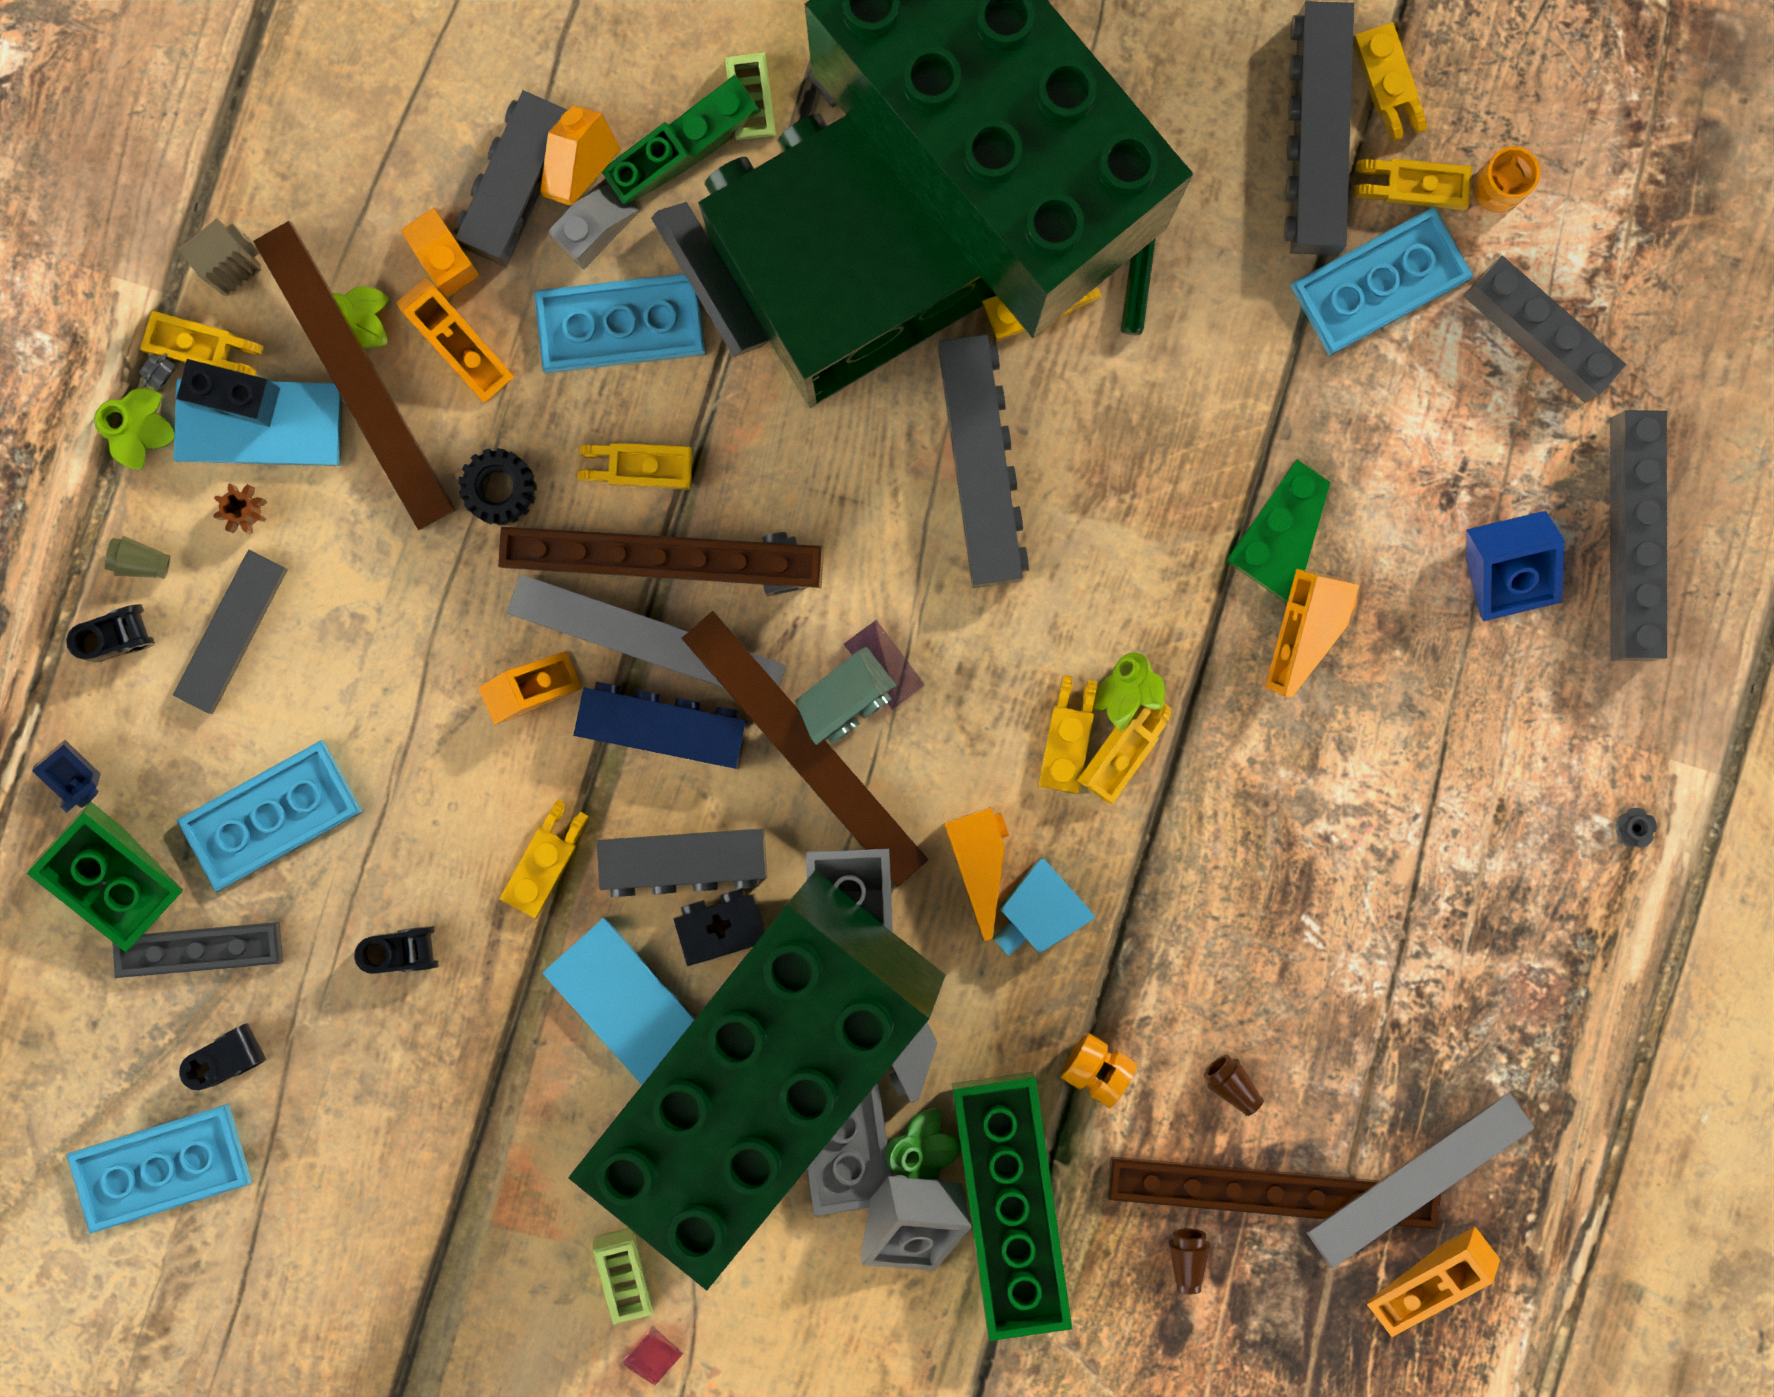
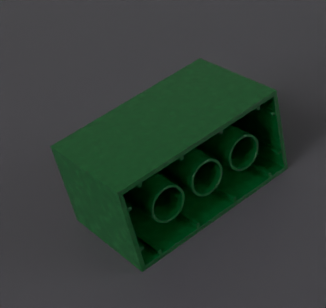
[804,0,1193,338]
[698,113,997,408]
[568,870,946,1291]

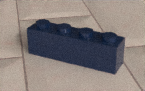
[573,682,748,769]

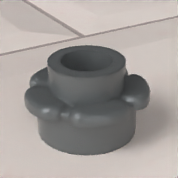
[139,354,177,391]
[1616,808,1657,848]

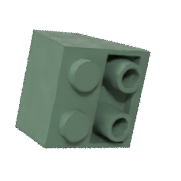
[795,647,897,745]

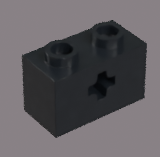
[176,359,280,427]
[673,888,766,967]

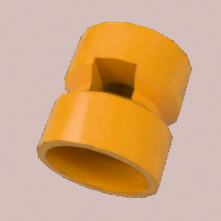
[1473,146,1541,213]
[1060,1032,1138,1109]

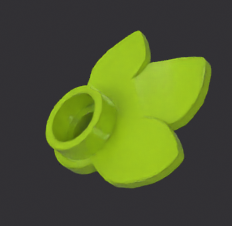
[333,286,390,349]
[94,388,175,470]
[1094,652,1166,730]

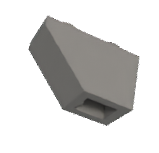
[889,1022,937,1103]

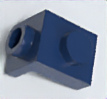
[32,740,101,813]

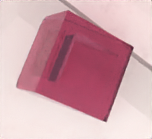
[622,1326,683,1386]

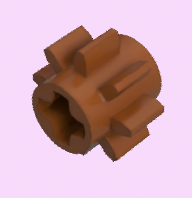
[213,483,267,534]

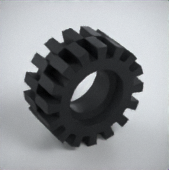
[458,448,537,526]

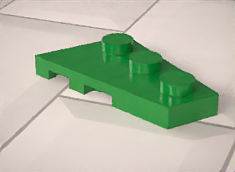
[1226,459,1331,603]

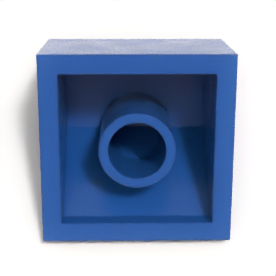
[1466,511,1565,621]

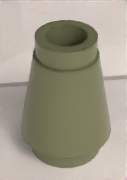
[105,536,171,579]

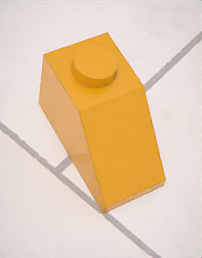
[540,105,621,206]
[401,207,480,298]
[478,651,583,725]

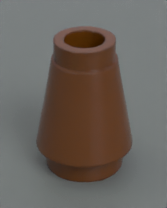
[1204,1054,1264,1116]
[1169,1228,1210,1295]

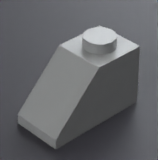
[548,183,639,270]

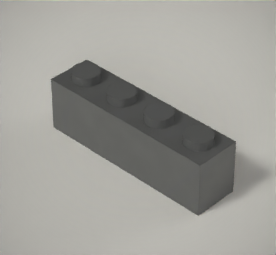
[454,90,568,267]
[1463,255,1627,403]
[596,828,768,897]

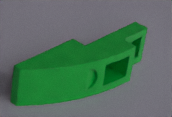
[602,75,761,205]

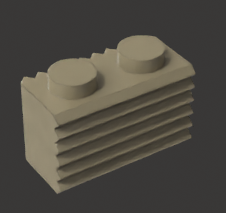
[178,218,261,296]

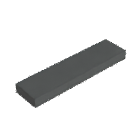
[651,202,769,357]
[173,549,288,714]
[112,922,283,978]

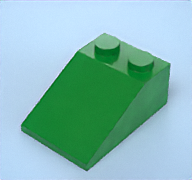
[26,801,183,952]

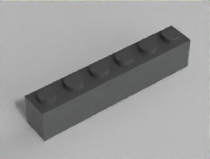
[1284,1,1354,256]
[938,334,1029,589]
[1610,410,1667,661]

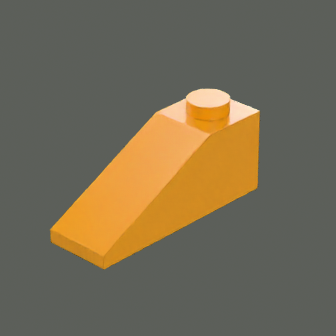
[395,277,514,403]
[1265,569,1359,698]
[944,807,1009,942]
[1367,1226,1500,1337]

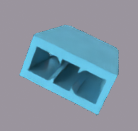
[993,857,1096,956]

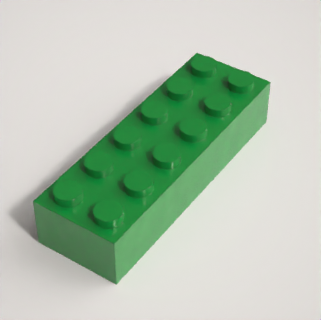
[951,1071,1073,1342]

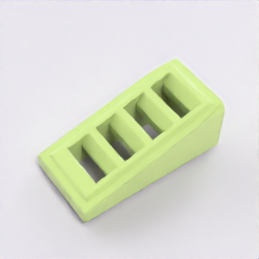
[724,52,776,141]
[593,1228,654,1325]

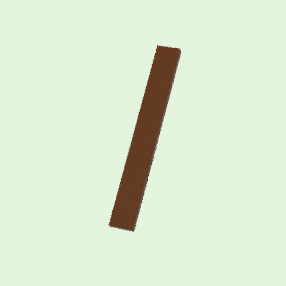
[253,221,456,530]
[498,527,824,588]
[681,611,929,887]
[1107,1156,1441,1229]

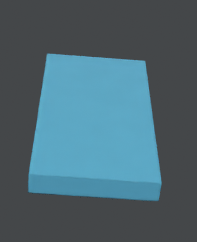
[1290,206,1474,356]
[534,274,706,374]
[174,379,343,466]
[177,740,363,892]
[542,917,695,1085]
[66,1103,252,1234]

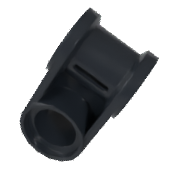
[66,604,155,663]
[354,926,439,974]
[179,1023,267,1090]

